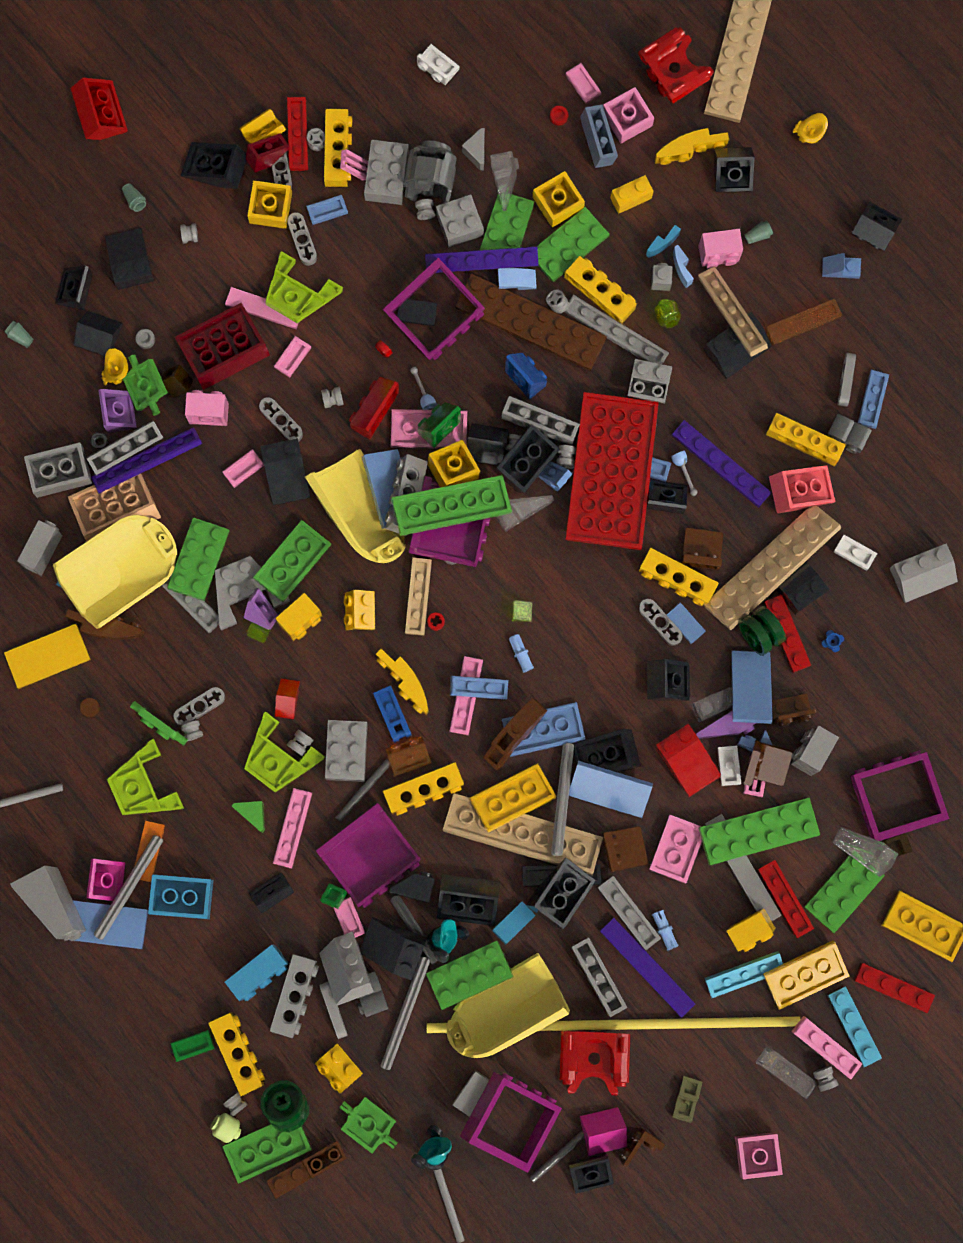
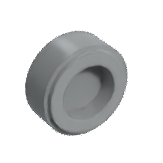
[136,329,155,349]

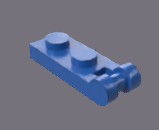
[373,686,412,743]

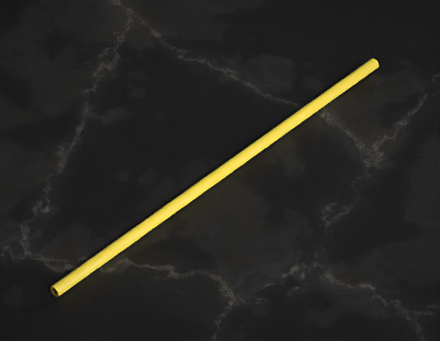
[427,1016,800,1033]

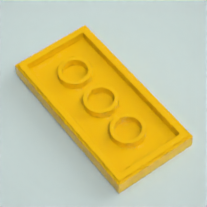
[4,624,91,689]
[469,763,556,833]
[881,891,963,962]
[763,940,849,1010]

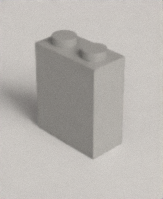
[17,520,62,576]

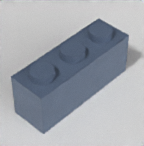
[580,104,618,168]

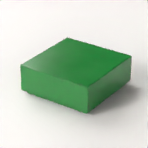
[320,883,347,909]

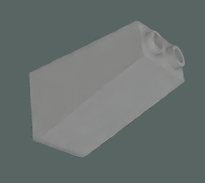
[10,866,86,941]

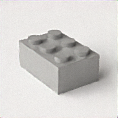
[364,140,409,205]
[24,443,93,498]
[325,720,368,782]
[791,725,839,776]

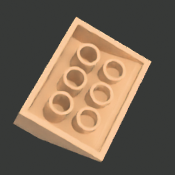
[68,474,161,541]

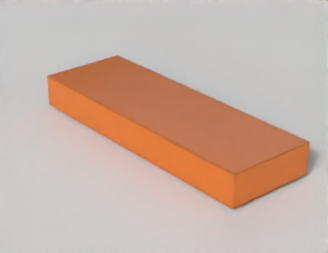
[134,821,165,882]

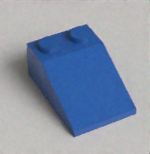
[505,353,547,400]

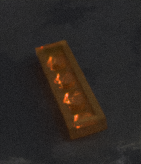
[766,299,842,345]

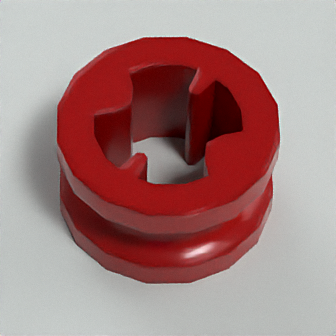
[428,612,445,631]

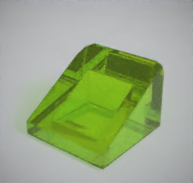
[512,601,532,622]
[247,622,271,643]

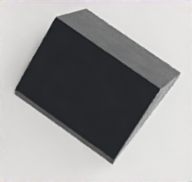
[55,265,93,310]
[74,311,123,356]
[467,423,509,466]
[647,480,687,514]
[568,1153,614,1194]

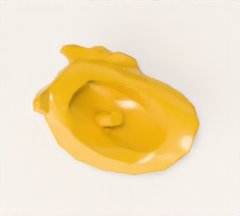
[793,113,828,143]
[101,348,128,386]

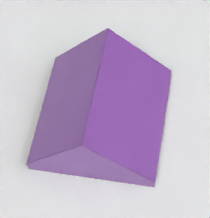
[98,389,137,433]

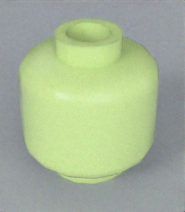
[210,1113,241,1143]

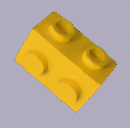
[240,109,286,144]
[344,590,375,630]
[315,1043,363,1093]

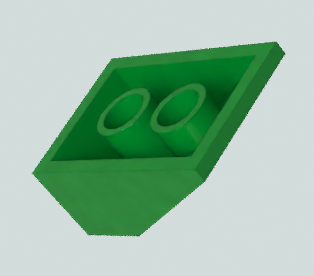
[418,402,461,448]

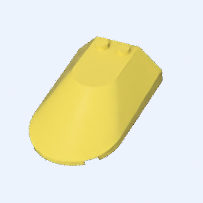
[305,449,406,563]
[53,515,177,629]
[447,953,570,1058]

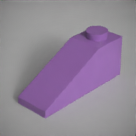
[696,711,756,739]

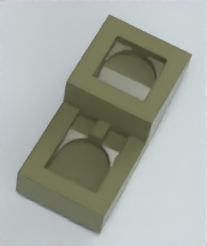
[672,1076,702,1123]

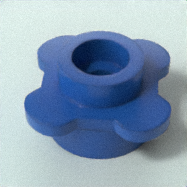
[822,630,844,652]

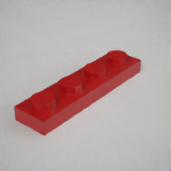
[287,97,308,171]
[764,595,811,673]
[757,860,814,938]
[854,963,935,1013]

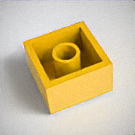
[533,171,585,228]
[248,180,292,229]
[427,440,480,488]
[275,593,322,641]
[727,908,776,952]

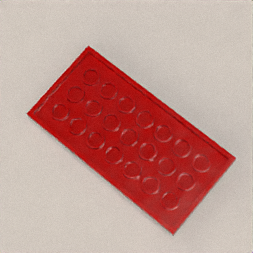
[565,392,659,550]

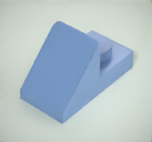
[822,253,861,279]
[538,461,572,491]
[737,730,772,751]

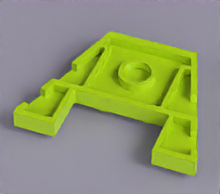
[266,251,343,323]
[244,712,326,793]
[107,739,184,815]

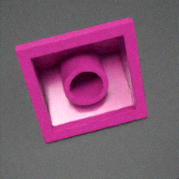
[87,859,125,901]
[580,1107,627,1156]

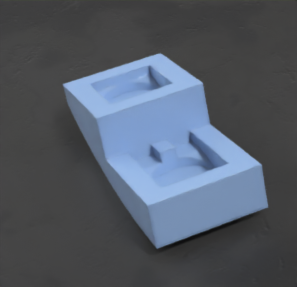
[673,245,694,288]
[498,268,536,290]

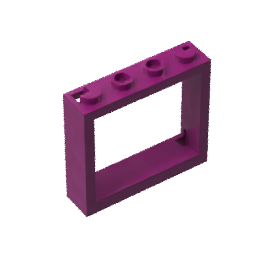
[383,258,485,360]
[850,750,949,843]
[459,1072,562,1173]

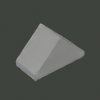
[462,128,485,170]

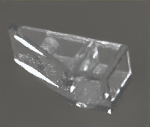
[490,151,519,211]
[496,495,554,532]
[691,686,732,723]
[833,827,898,877]
[756,1046,817,1099]

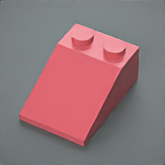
[769,465,835,513]

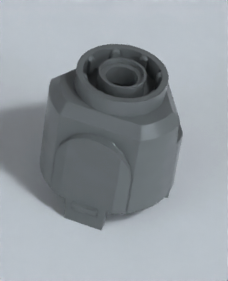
[403,141,457,204]

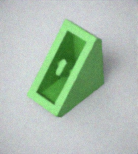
[232,801,265,833]

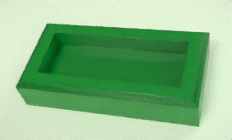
[170,1030,215,1062]

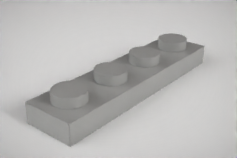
[598,876,661,950]

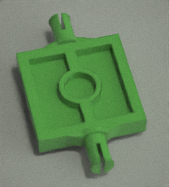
[123,355,168,416]
[130,701,188,746]
[340,1097,398,1154]

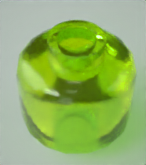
[654,299,681,328]

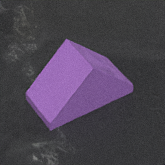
[244,588,279,630]

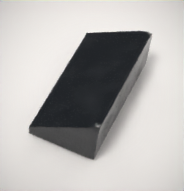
[398,299,437,326]
[249,872,294,913]

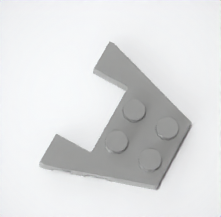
[215,556,290,630]

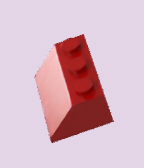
[70,78,128,140]
[349,377,399,440]

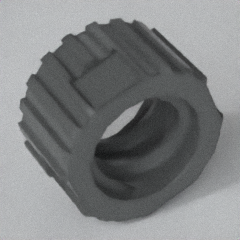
[91,433,109,450]

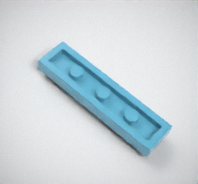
[705,951,783,998]
[827,987,882,1067]

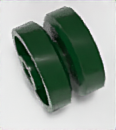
[739,606,786,656]
[260,1080,310,1132]

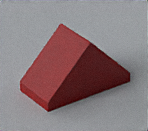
[275,679,300,719]

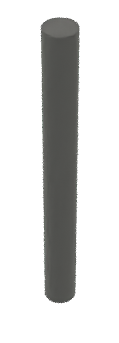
[335,759,392,822]
[529,1130,585,1183]

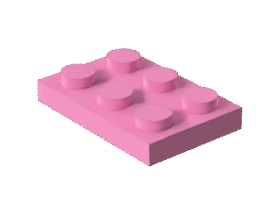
[649,815,702,884]

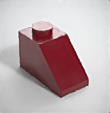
[246,133,289,172]

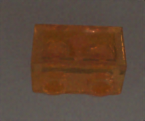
[386,737,431,776]

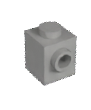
[651,263,672,291]

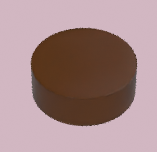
[80,698,100,718]

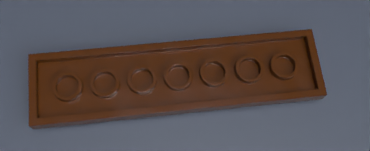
[455,274,607,371]

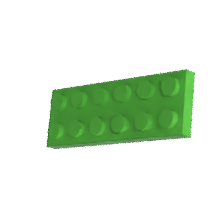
[391,475,512,536]
[698,798,820,865]

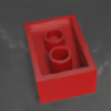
[656,724,721,797]

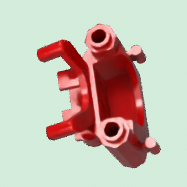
[638,27,714,104]
[560,1031,630,1096]

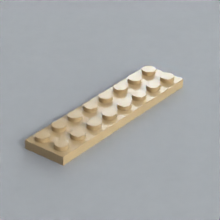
[704,0,772,123]
[704,506,841,630]
[443,793,603,875]

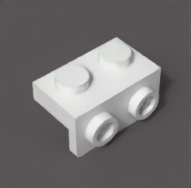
[417,44,459,85]

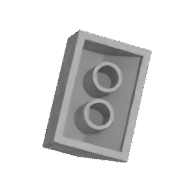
[890,543,958,603]
[319,931,374,1006]

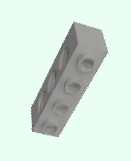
[502,396,580,446]
[86,420,163,475]
[385,454,428,536]
[571,938,627,1017]
[270,954,319,1038]

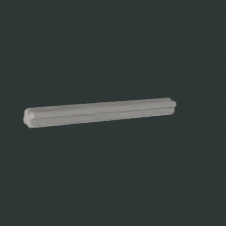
[551,743,574,856]
[94,835,163,940]
[381,956,430,1070]

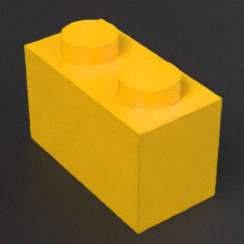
[610,175,654,214]

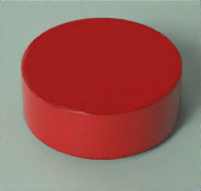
[550,106,568,126]
[375,340,393,358]

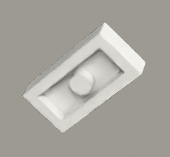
[834,535,877,571]
[717,746,741,786]

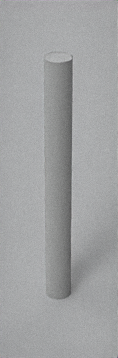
[0,783,63,808]
[433,1169,465,1243]

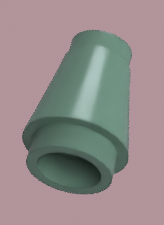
[122,183,146,212]
[744,221,773,244]
[4,321,34,348]

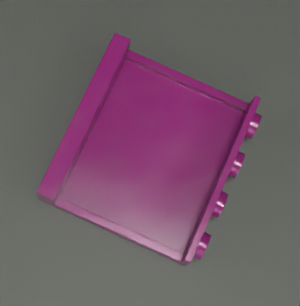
[409,476,490,567]
[316,803,421,908]

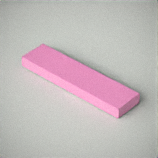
[225,287,299,329]
[450,656,483,736]
[273,788,312,868]
[792,1016,862,1079]

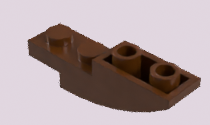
[65,608,145,640]
[483,698,548,770]
[266,1141,347,1199]

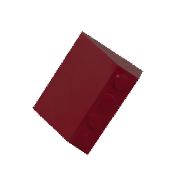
[175,302,270,390]

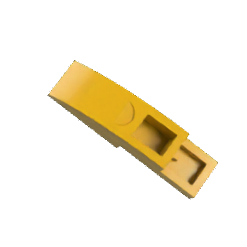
[655,128,729,165]
[376,649,429,715]

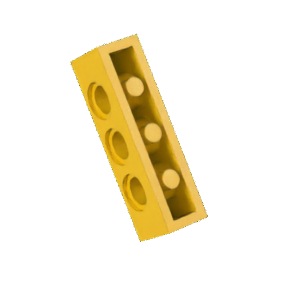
[324,109,352,187]
[564,256,637,324]
[766,413,846,466]
[639,548,719,606]
[383,762,464,816]
[209,1013,265,1096]

